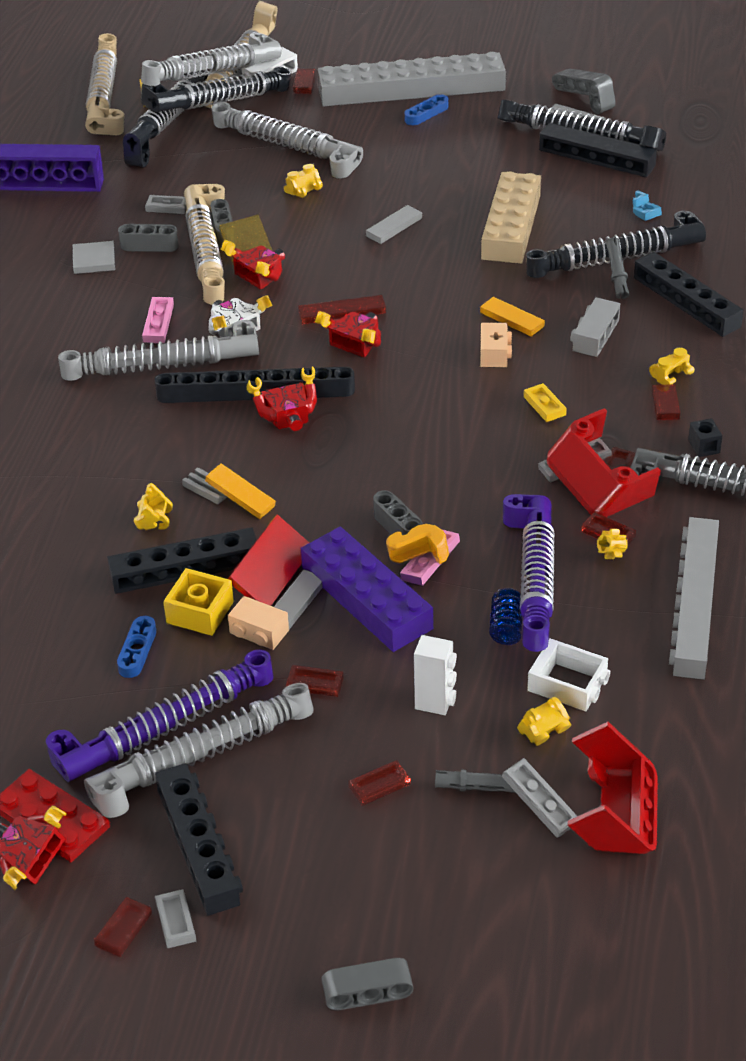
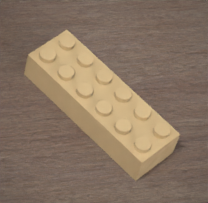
[481,171,541,264]

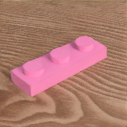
[142,297,174,343]
[400,530,460,586]

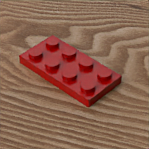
[0,768,110,863]

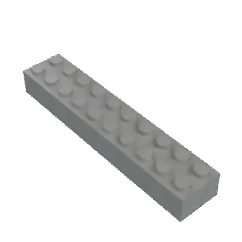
[318,52,506,106]

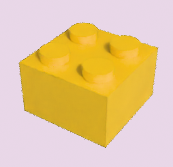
[163,568,234,636]

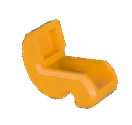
[386,524,449,565]

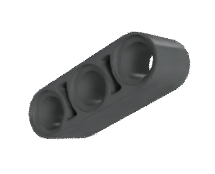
[210,199,235,248]
[118,224,179,252]
[373,490,423,535]
[321,958,414,1010]

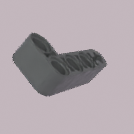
[552,68,615,114]

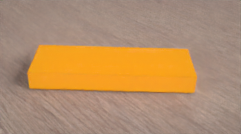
[480,297,545,337]
[205,463,276,519]

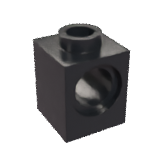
[688,418,722,457]

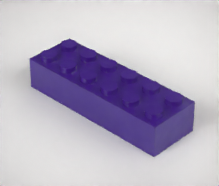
[0,144,104,191]
[301,526,433,652]

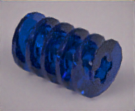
[489,588,522,645]

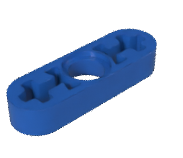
[405,95,448,125]
[117,616,157,678]

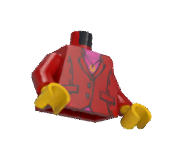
[221,240,285,290]
[315,311,381,358]
[247,366,317,431]
[0,806,66,890]

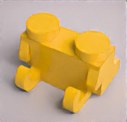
[284,164,322,198]
[649,348,694,388]
[134,483,173,530]
[517,696,571,746]

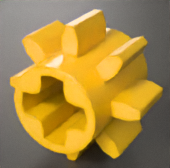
[597,529,627,560]

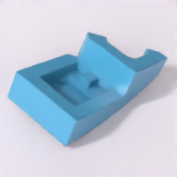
[633,191,662,221]

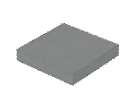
[73,241,115,274]

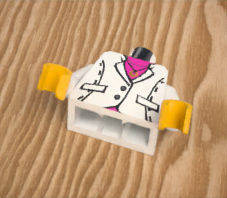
[209,295,272,337]

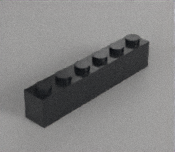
[539,123,657,177]

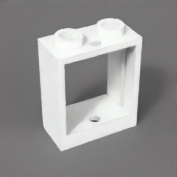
[528,639,610,711]

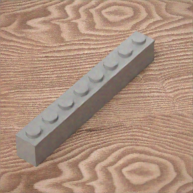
[669,517,719,680]

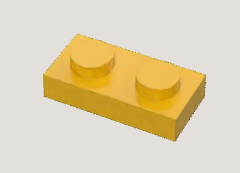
[523,383,567,422]

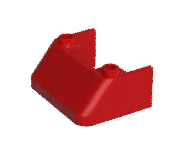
[546,408,661,519]
[567,722,658,854]

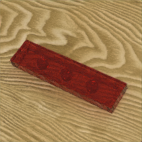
[298,295,386,324]

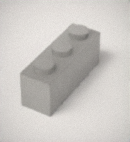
[570,297,620,357]

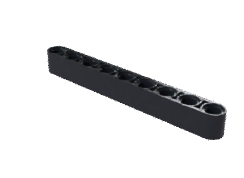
[154,367,355,403]

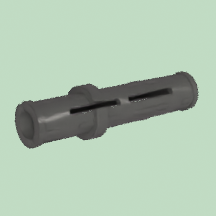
[606,237,630,299]
[435,769,516,793]

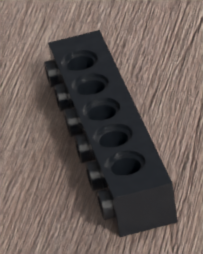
[634,252,744,337]
[107,527,257,594]
[155,763,243,916]

